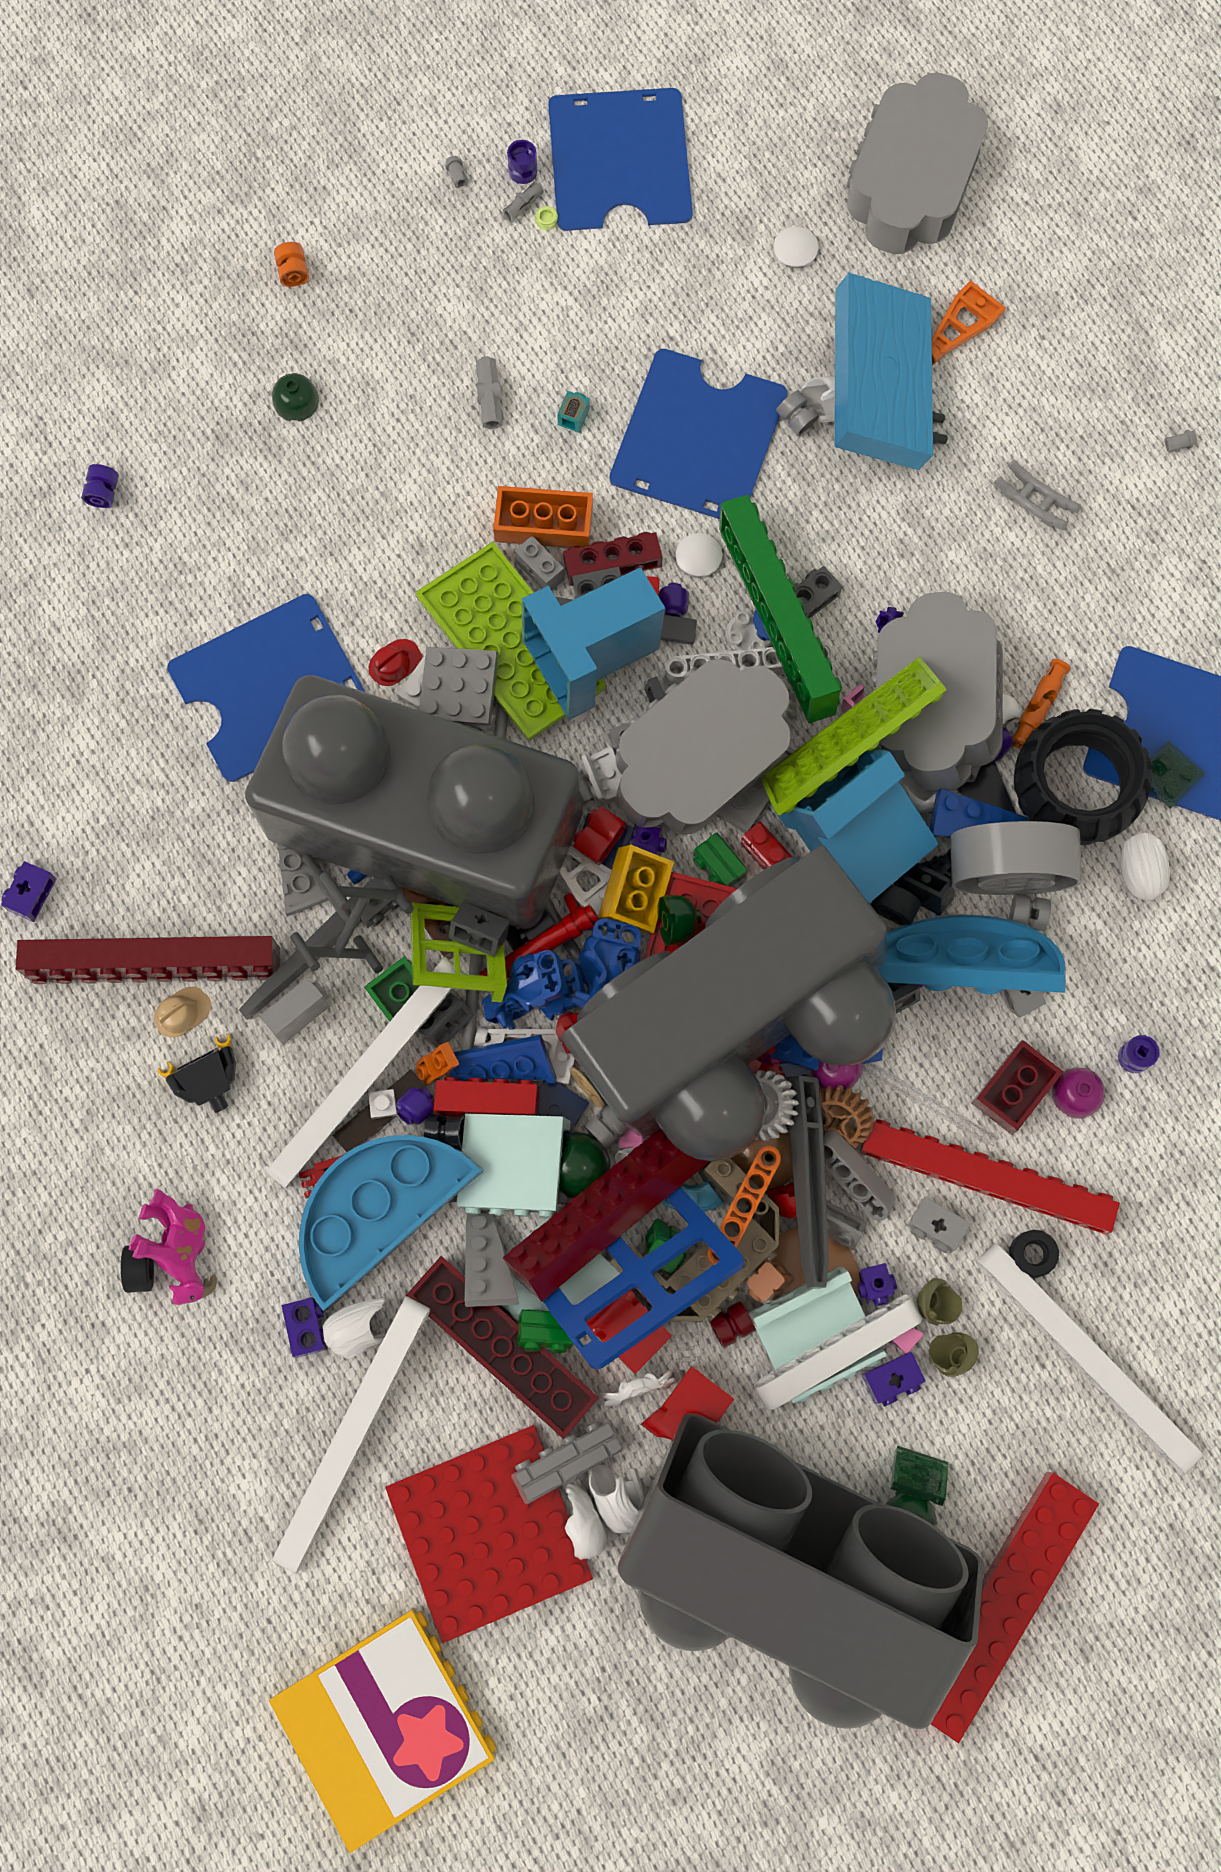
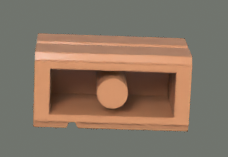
[747,1261,794,1302]

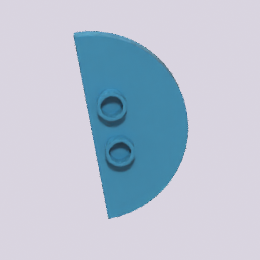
[878,915,1066,994]
[299,1135,484,1311]

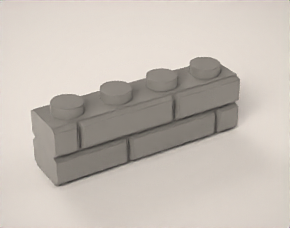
[511,1421,622,1504]

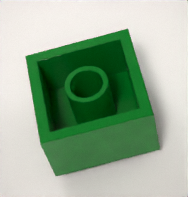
[364,956,420,1021]

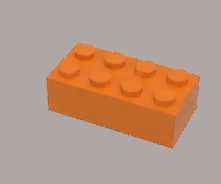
[493,486,593,548]

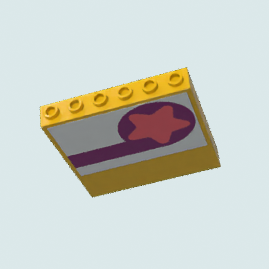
[268,1608,498,1853]

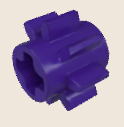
[875,607,904,633]

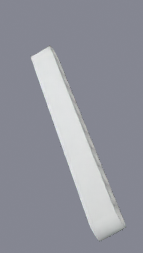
[266,957,465,1189]
[976,1243,1203,1475]
[272,1297,431,1574]

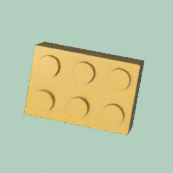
[598,845,674,935]

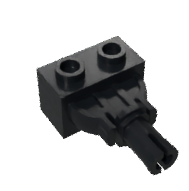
[898,848,954,916]

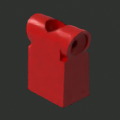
[586,1289,672,1374]
[640,1366,734,1441]

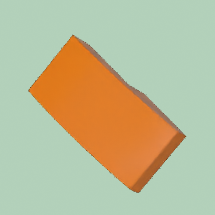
[415,1042,459,1086]

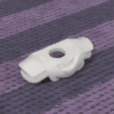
[601,1370,677,1407]

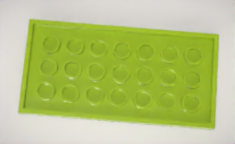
[415,542,607,742]
[761,656,947,816]

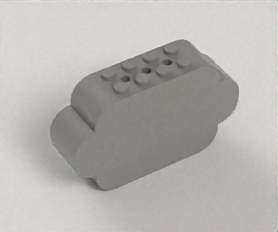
[846,73,988,254]
[873,592,1003,792]
[615,659,791,834]

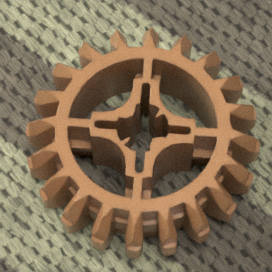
[819,1085,875,1148]

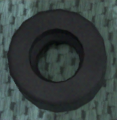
[871,885,921,925]
[1009,1230,1059,1278]
[121,1245,154,1293]

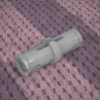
[503,182,544,222]

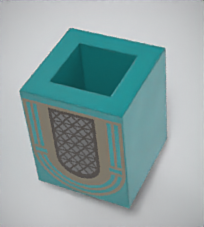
[557,391,590,433]

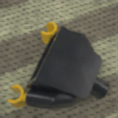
[158,1033,236,1113]

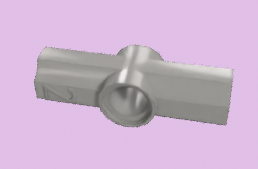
[476,356,503,429]

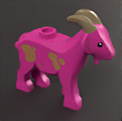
[129,1189,217,1305]

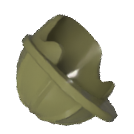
[916,1278,962,1326]
[929,1332,979,1377]

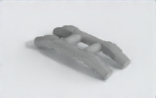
[994,459,1081,530]

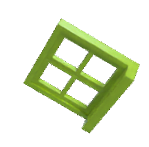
[410,903,507,1003]

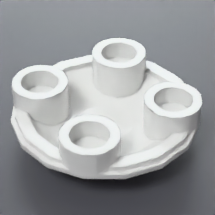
[773,226,819,267]
[675,533,723,578]
[725,611,771,651]

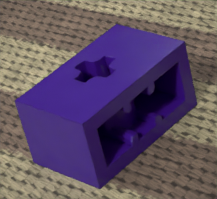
[1,861,57,922]
[862,1352,926,1407]

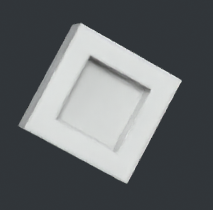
[368,1089,398,1119]

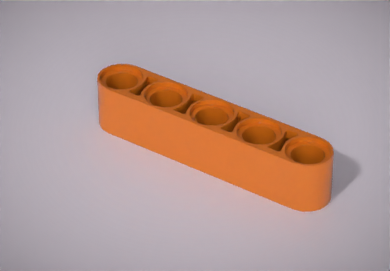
[707,1146,781,1265]

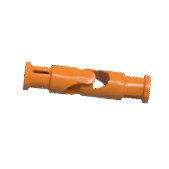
[1012,659,1071,749]

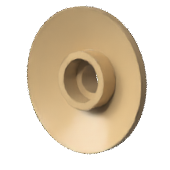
[569,1067,604,1109]

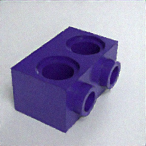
[281,1297,327,1358]

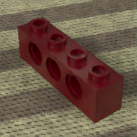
[563,532,663,586]

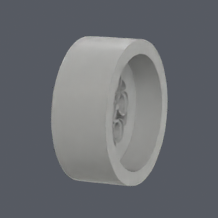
[950,821,1082,895]

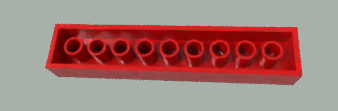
[931,1472,1099,1744]

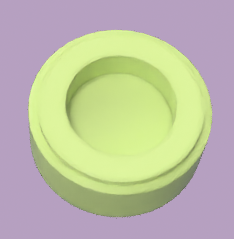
[535,206,558,230]

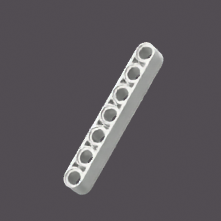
[665,643,832,685]
[754,1294,923,1410]

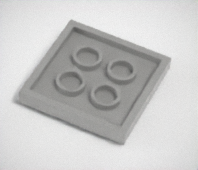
[419,647,499,725]

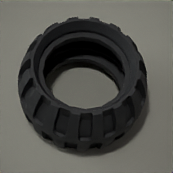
[1014,709,1153,845]

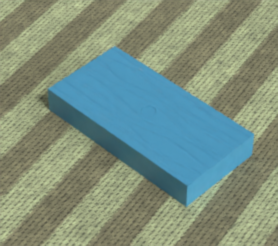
[834,272,933,470]

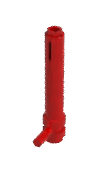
[479,893,599,979]

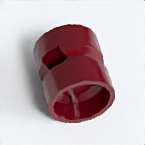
[708,1301,756,1348]

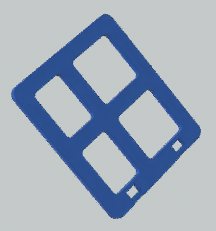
[542,1186,745,1369]

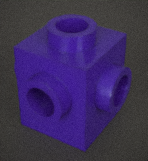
[630,826,667,856]
[857,1263,897,1306]

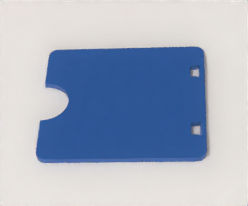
[548,88,692,231]
[609,349,787,519]
[167,594,365,782]
[1083,646,1221,821]

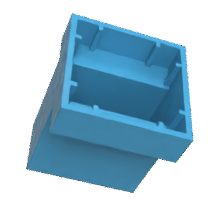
[522,567,665,720]
[770,748,939,903]

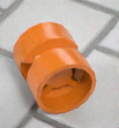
[274,242,309,287]

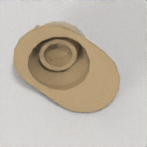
[154,987,211,1038]

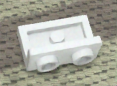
[581,746,622,804]

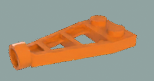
[932,280,1006,365]

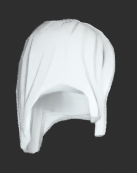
[801,376,835,423]
[1120,833,1170,901]
[323,1297,385,1358]
[589,1465,645,1533]

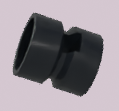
[424,1114,465,1149]

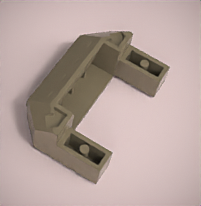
[610,1158,779,1322]

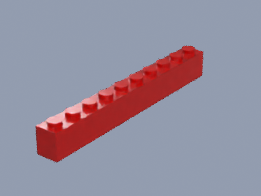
[859,1119,1120,1235]

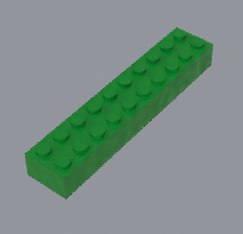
[719,494,842,724]

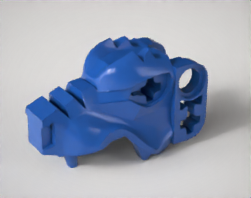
[571,918,641,1008]
[482,950,586,1030]

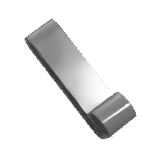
[823,1131,896,1221]

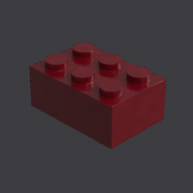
[971,1040,1064,1135]

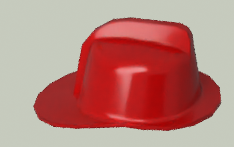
[368,639,422,686]

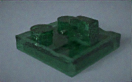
[1151,741,1205,809]
[890,1446,949,1506]

